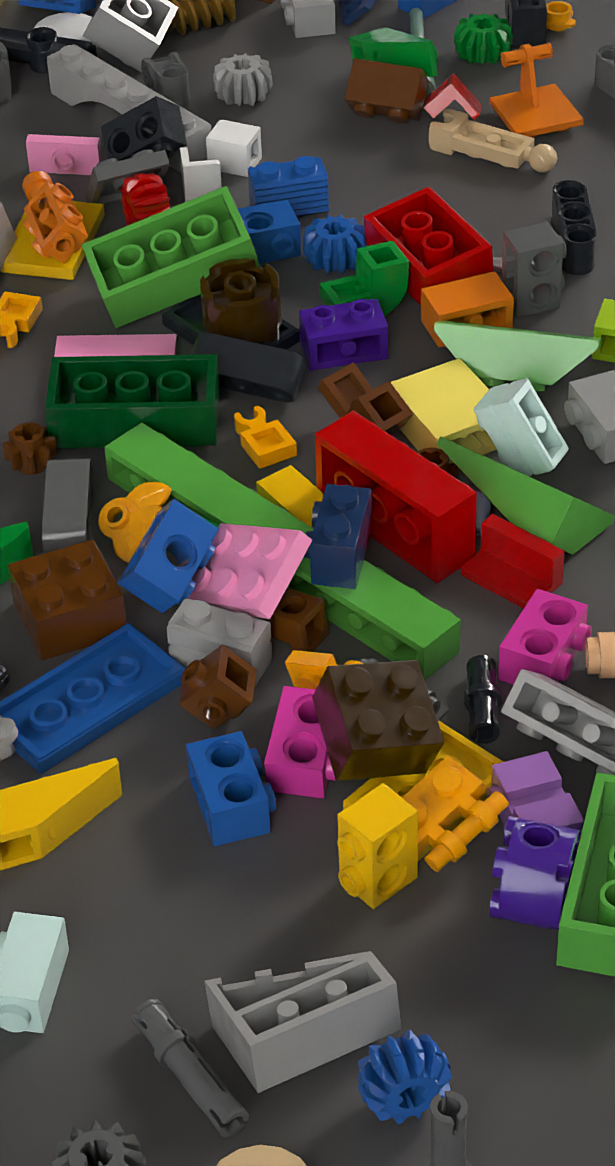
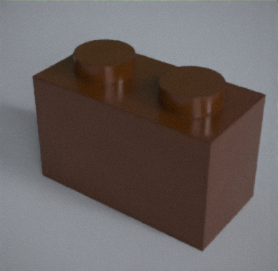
[344,58,429,123]

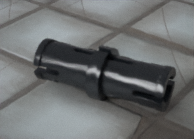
[464,655,502,744]

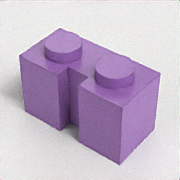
[486,751,584,834]

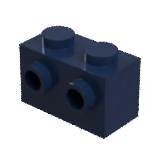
[304,484,372,589]

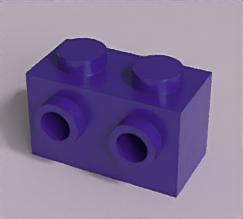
[299,298,388,371]

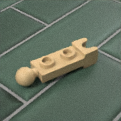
[429,109,557,173]

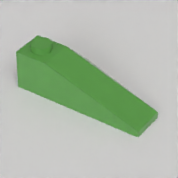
[437,436,615,555]

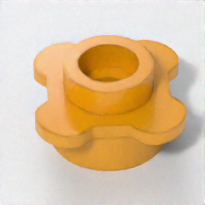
[546,1,576,31]

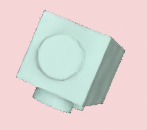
[0,912,69,1033]

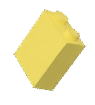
[391,358,497,463]

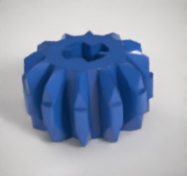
[303,214,367,274]
[356,1030,452,1125]

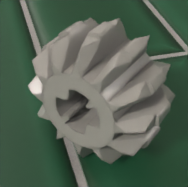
[213,53,273,107]

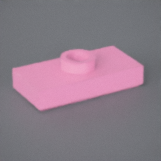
[26,134,102,175]

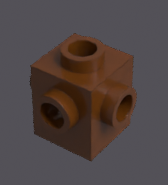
[179,645,257,729]

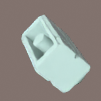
[474,378,569,476]

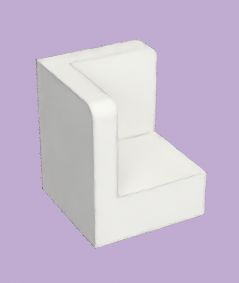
[206,120,262,177]
[180,147,222,202]

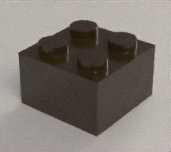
[312,660,444,781]

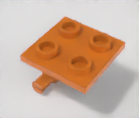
[489,42,584,138]

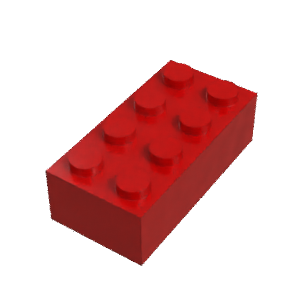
[315,411,477,584]

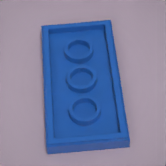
[0,623,186,774]

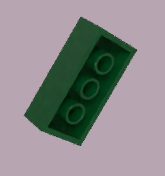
[45,354,220,449]

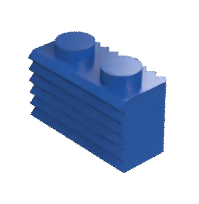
[248,156,329,217]

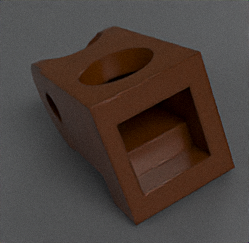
[254,588,329,653]

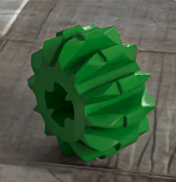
[454,12,513,66]

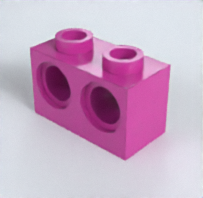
[498,589,592,685]
[264,686,336,799]

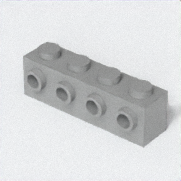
[501,669,615,776]

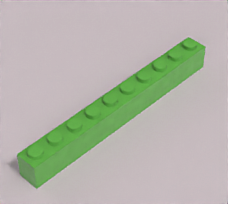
[105,423,461,680]

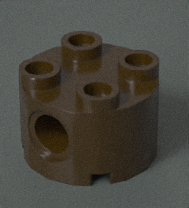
[200,258,282,343]

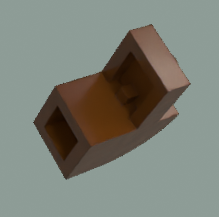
[317,362,413,434]

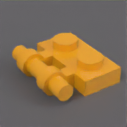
[402,755,509,872]

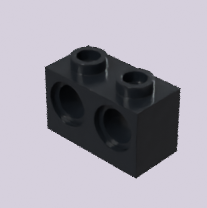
[101,96,187,161]

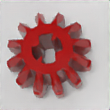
[120,173,170,226]

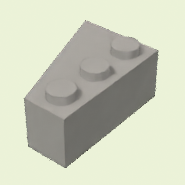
[204,951,402,1093]

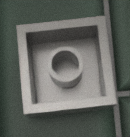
[82,0,178,73]

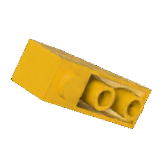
[0,757,122,870]

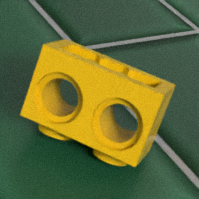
[337,783,418,909]

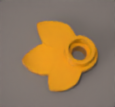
[98,482,172,563]

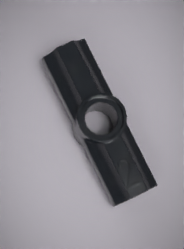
[0,27,97,73]

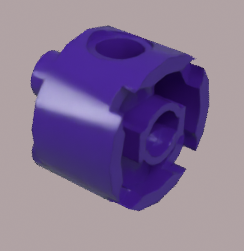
[489,816,581,930]

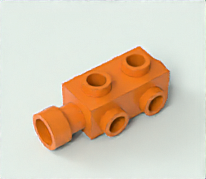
[22,171,88,264]

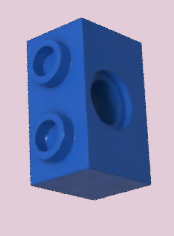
[238,199,301,264]
[117,499,219,613]

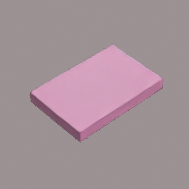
[54,334,177,357]

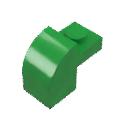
[319,241,409,316]

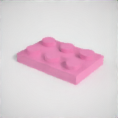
[188,523,312,619]

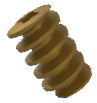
[167,0,236,35]

